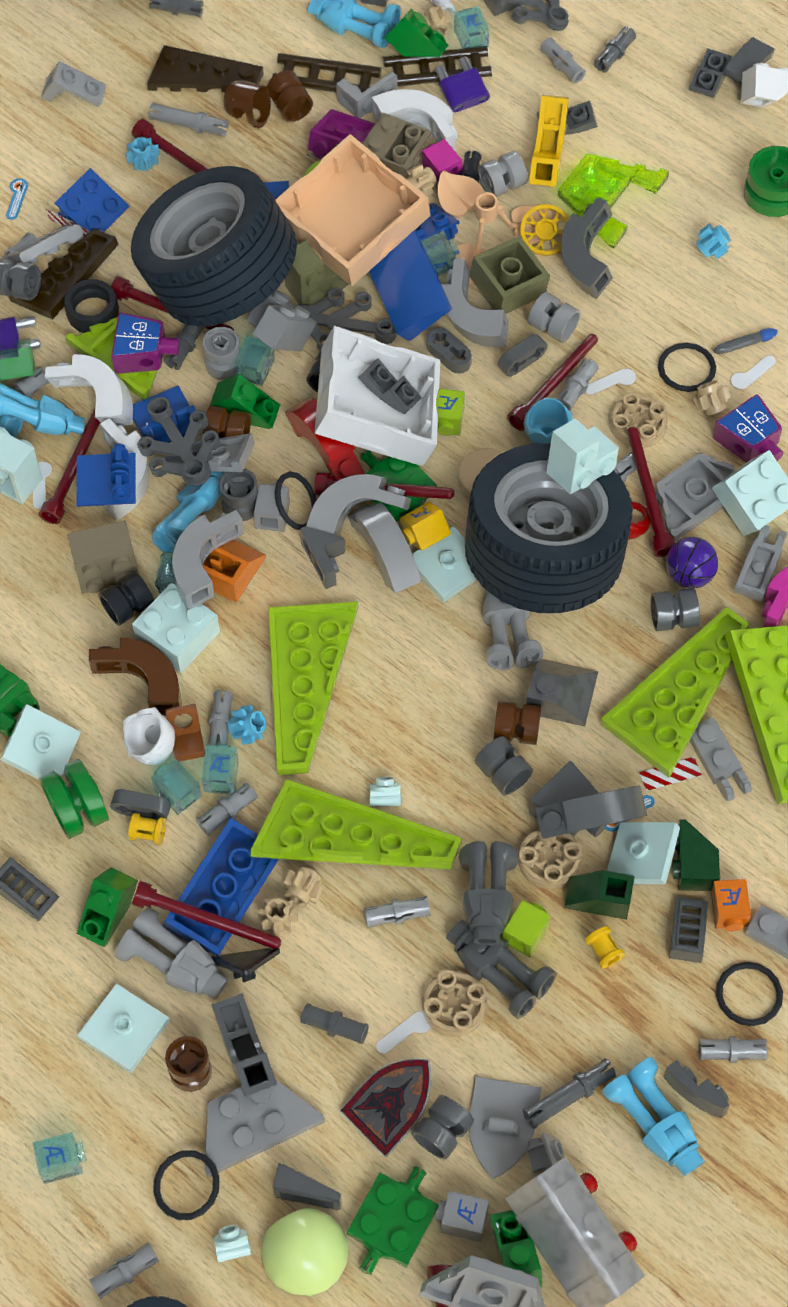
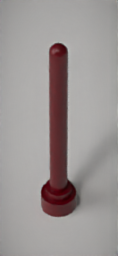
[132,118,208,173]
[111,276,234,331]
[507,334,598,431]
[39,409,101,524]
[627,426,675,557]
[314,472,455,499]
[131,880,281,949]

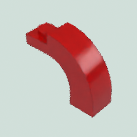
[284,398,365,480]

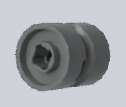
[0,258,41,301]
[219,469,258,521]
[650,588,700,632]
[475,736,533,796]
[412,1095,474,1160]

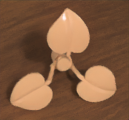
[438,171,561,286]

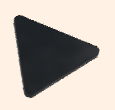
[211,948,280,982]

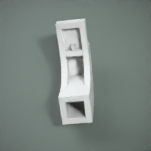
[372,89,458,151]
[45,354,133,426]
[100,418,150,521]

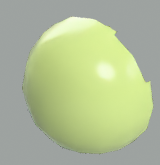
[261,1208,349,1297]

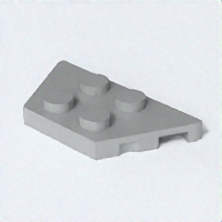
[655,453,736,542]
[205,1080,325,1178]
[419,1255,545,1307]

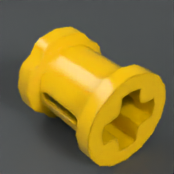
[128,813,166,846]
[584,926,625,969]

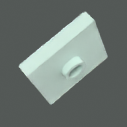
[412,526,477,603]
[0,704,81,780]
[607,822,680,884]
[77,983,170,1073]

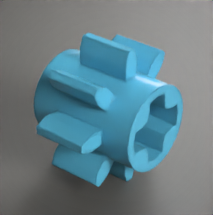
[126,137,160,171]
[696,223,731,259]
[228,705,266,745]

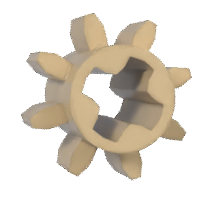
[424,6,453,37]
[405,165,437,197]
[693,380,731,415]
[283,867,323,907]
[258,894,298,936]

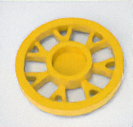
[520,204,569,256]

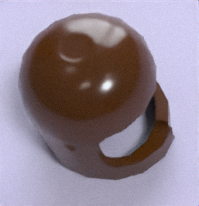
[223,80,271,128]

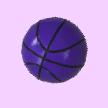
[666,537,718,589]

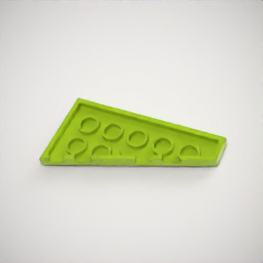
[601,607,749,778]
[725,625,788,804]
[251,779,462,870]

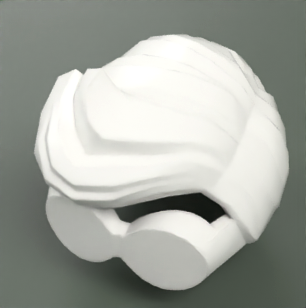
[123,707,175,765]

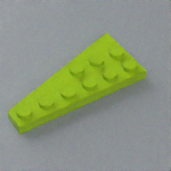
[269,601,359,775]

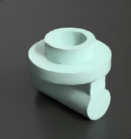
[369,777,401,807]
[213,1225,252,1263]

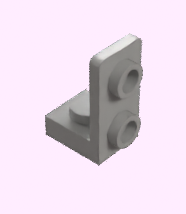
[41,61,106,107]
[336,72,397,118]

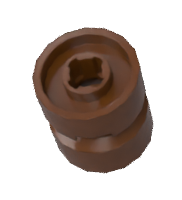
[267,71,313,122]
[202,405,251,440]
[494,701,541,745]
[165,1036,212,1092]

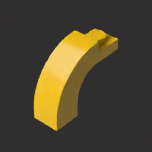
[529,94,569,187]

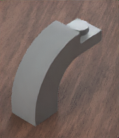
[441,258,509,347]
[306,474,411,536]
[348,502,422,593]
[172,510,244,610]

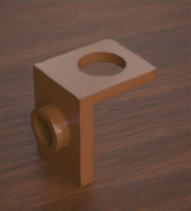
[165,704,206,762]

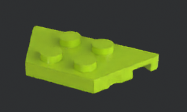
[65,317,164,400]

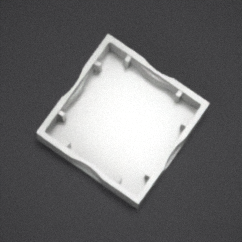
[315,326,440,466]

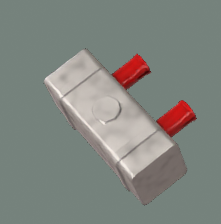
[505,1157,645,1307]

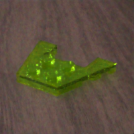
[558,153,669,249]

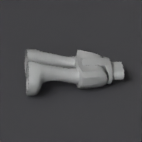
[483,591,543,670]
[114,907,229,1000]

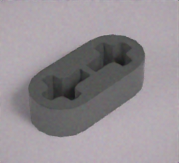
[427,328,472,374]
[497,334,548,377]
[110,789,171,820]

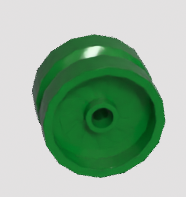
[744,146,788,217]
[39,759,109,840]

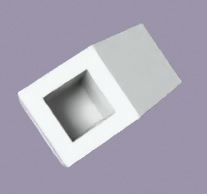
[741,63,788,108]

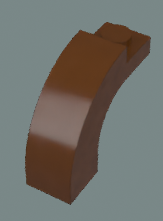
[89,638,182,716]

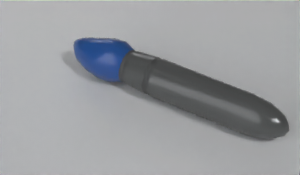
[714,328,778,354]

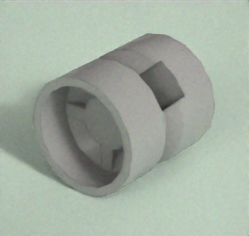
[478,151,528,197]
[528,292,581,343]
[202,327,242,380]

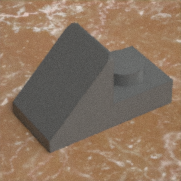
[300,526,345,589]

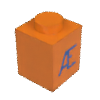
[711,879,751,931]

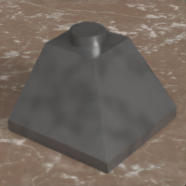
[526,659,598,727]

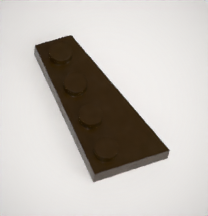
[147,45,264,92]
[9,229,118,320]

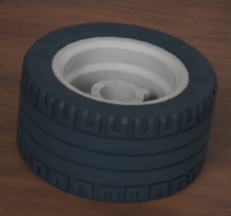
[131,166,297,327]
[465,443,633,613]

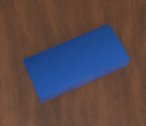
[369,229,452,341]
[162,818,279,956]

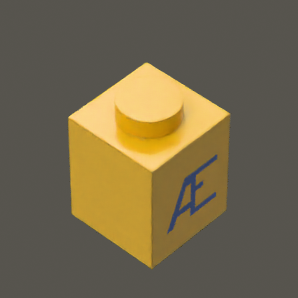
[399,502,452,551]

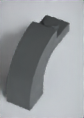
[561,197,613,299]
[535,785,647,839]
[211,993,277,1097]

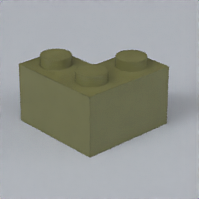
[285,241,349,306]

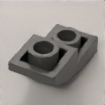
[724,37,775,83]
[689,48,732,98]
[537,100,598,135]
[358,359,422,414]
[664,1060,730,1118]

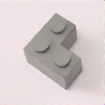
[247,290,317,351]

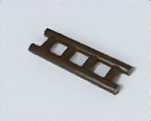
[383,46,492,86]
[272,53,382,93]

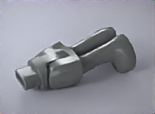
[459,841,519,945]
[446,920,557,1019]

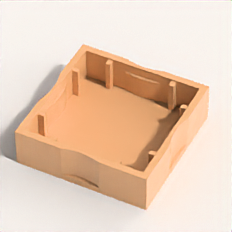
[275,134,430,287]

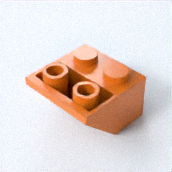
[203,539,266,603]

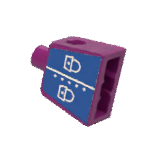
[111,313,180,374]
[713,394,784,463]

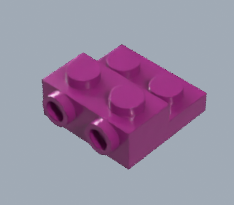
[308,109,376,157]

